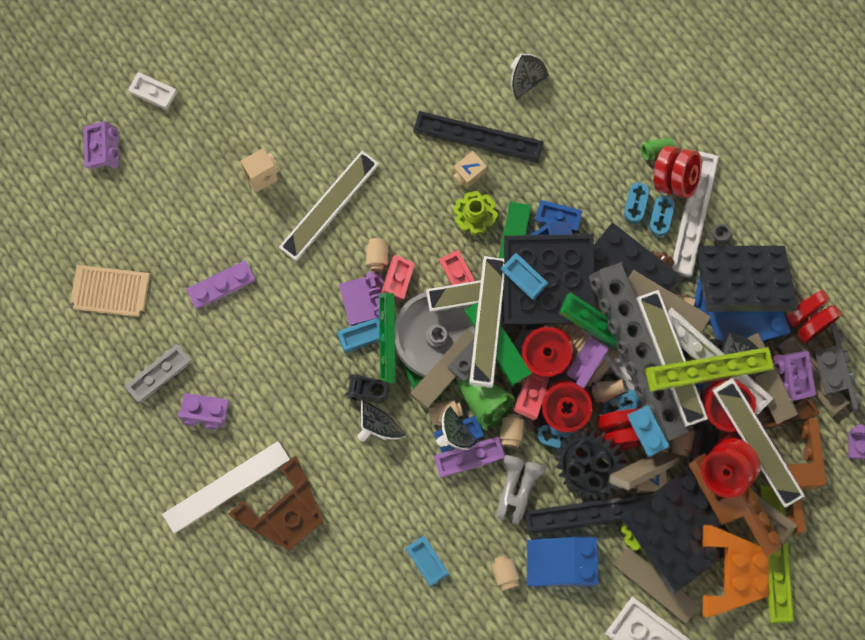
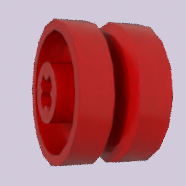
[653,146,702,198]
[785,289,843,344]
[522,327,575,377]
[701,378,757,432]
[542,379,592,432]
[597,409,643,452]
[701,438,760,498]

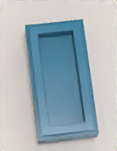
[501,253,549,301]
[337,318,379,354]
[405,536,449,587]

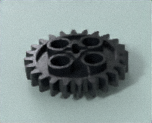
[555,428,628,501]

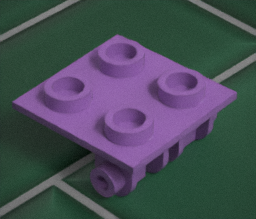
[339,272,384,325]

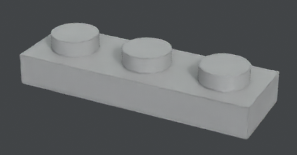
[125,344,191,404]

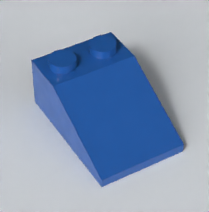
[708,312,790,343]
[527,537,598,587]

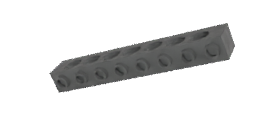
[589,262,691,441]

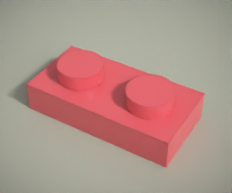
[439,250,475,285]
[381,254,415,303]
[514,370,549,420]

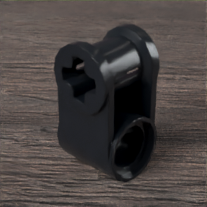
[344,374,389,404]

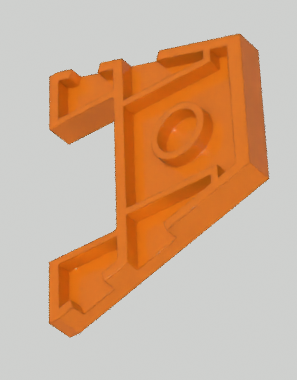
[703,525,769,617]

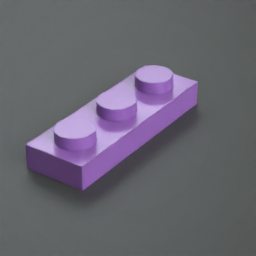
[186,260,256,310]
[434,436,505,479]

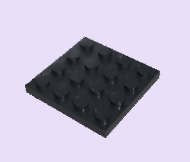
[504,234,595,325]
[697,245,797,312]
[620,469,731,595]

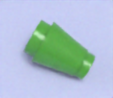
[641,138,675,161]

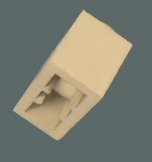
[240,148,279,193]

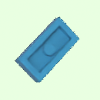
[627,405,669,457]

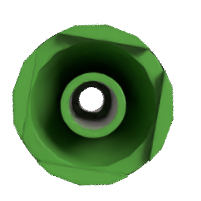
[457,377,517,430]

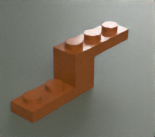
[786,418,826,536]
[689,454,782,557]

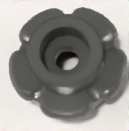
[710,224,732,245]

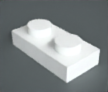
[128,72,177,110]

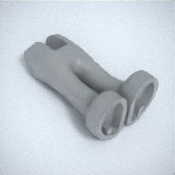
[497,455,546,525]

